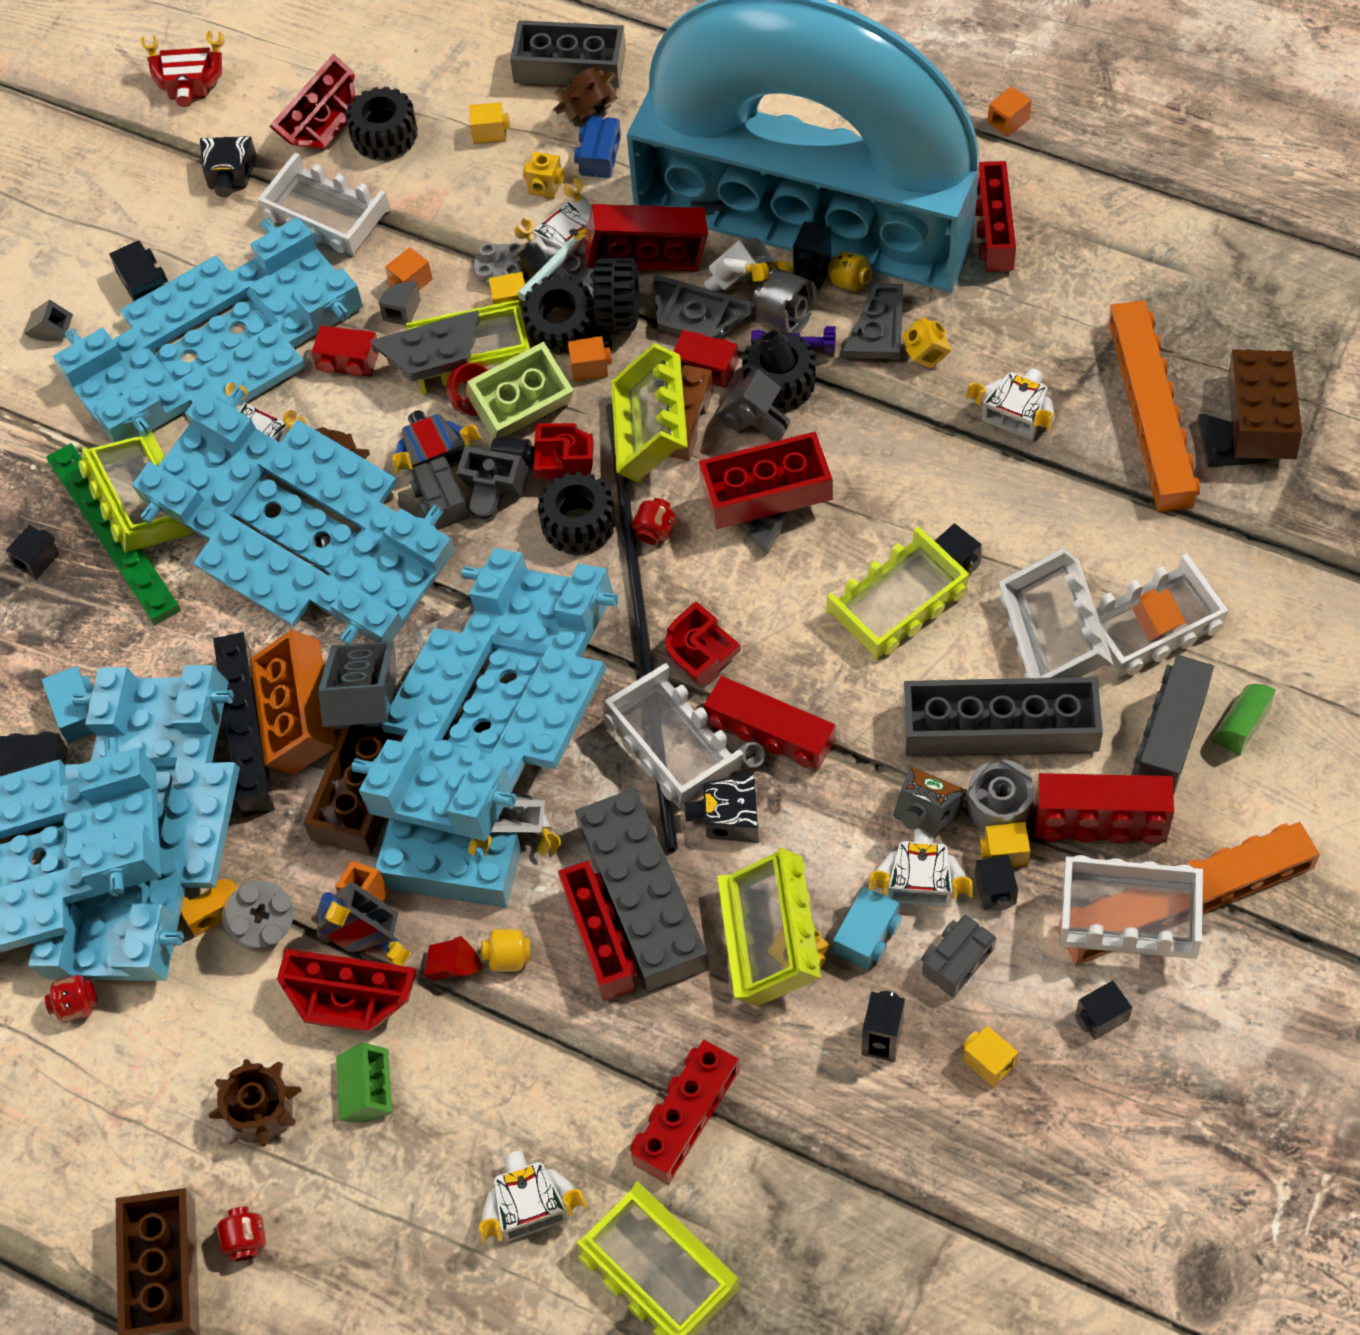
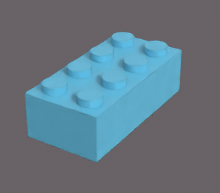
[375,819,521,908]

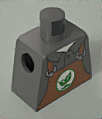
[893,766,967,834]

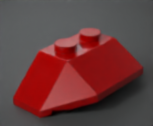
[269,53,355,150]
[277,948,416,1033]

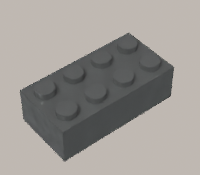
[510,20,626,88]
[318,641,398,729]
[1131,654,1215,794]

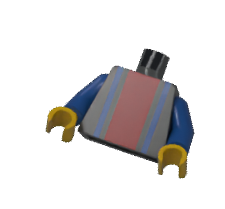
[392,410,482,477]
[316,882,411,966]

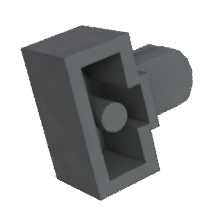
[716,369,790,440]
[457,446,529,521]

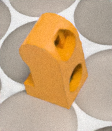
[181,879,238,937]

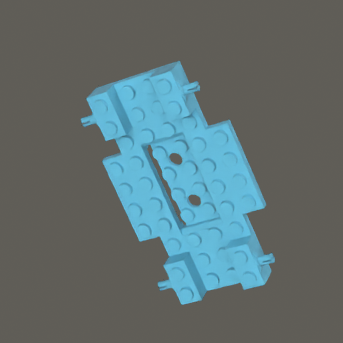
[53,217,363,443]
[132,387,455,644]
[352,548,619,841]
[28,665,240,981]
[0,737,161,952]

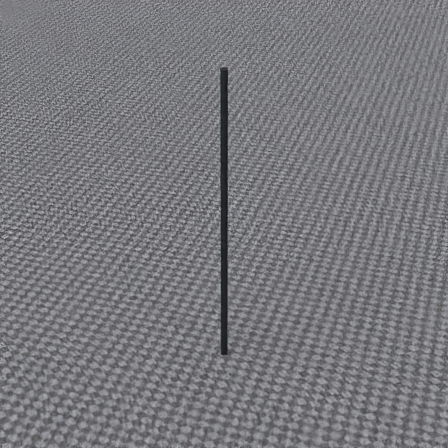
[606,403,678,852]

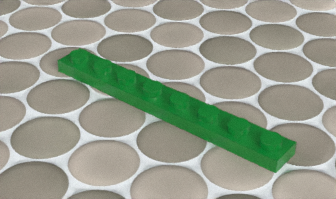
[46,443,181,626]

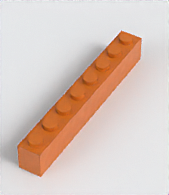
[1108,300,1200,512]
[1057,821,1320,965]

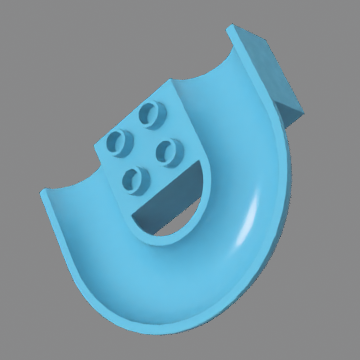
[627,0,979,293]

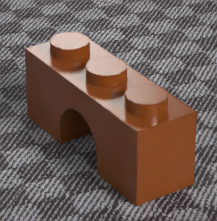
[661,365,713,461]

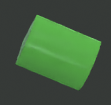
[1211,684,1276,755]
[336,1042,392,1122]

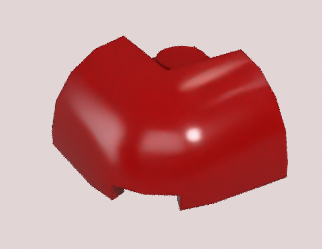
[533,423,594,480]
[665,601,741,686]

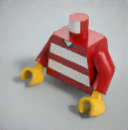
[141,30,225,107]

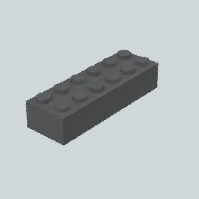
[903,677,1103,756]
[575,787,709,993]

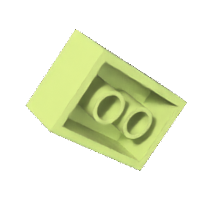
[465,342,574,439]

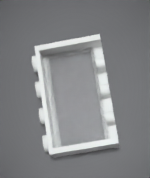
[258,153,391,257]
[999,548,1114,678]
[1077,553,1229,678]
[603,663,743,808]
[1059,855,1203,959]

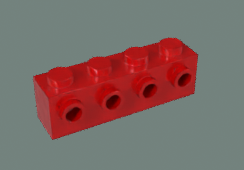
[975,161,1016,272]
[704,675,836,770]
[558,860,638,1002]
[630,1039,740,1185]

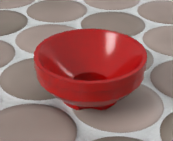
[447,363,488,416]

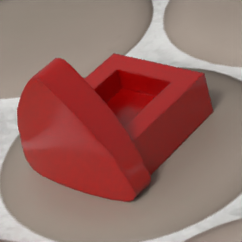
[424,936,482,980]

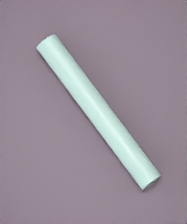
[517,237,580,301]

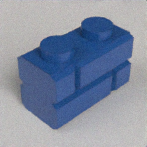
[574,116,621,178]

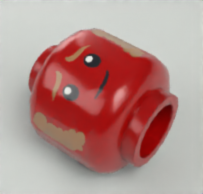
[632,498,676,545]
[44,975,98,1023]
[217,1206,266,1262]

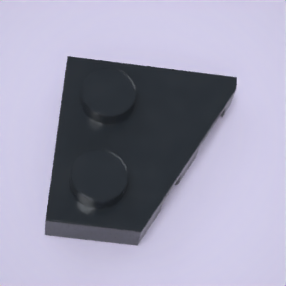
[1197,414,1268,468]

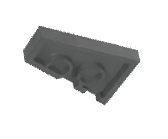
[842,283,903,360]

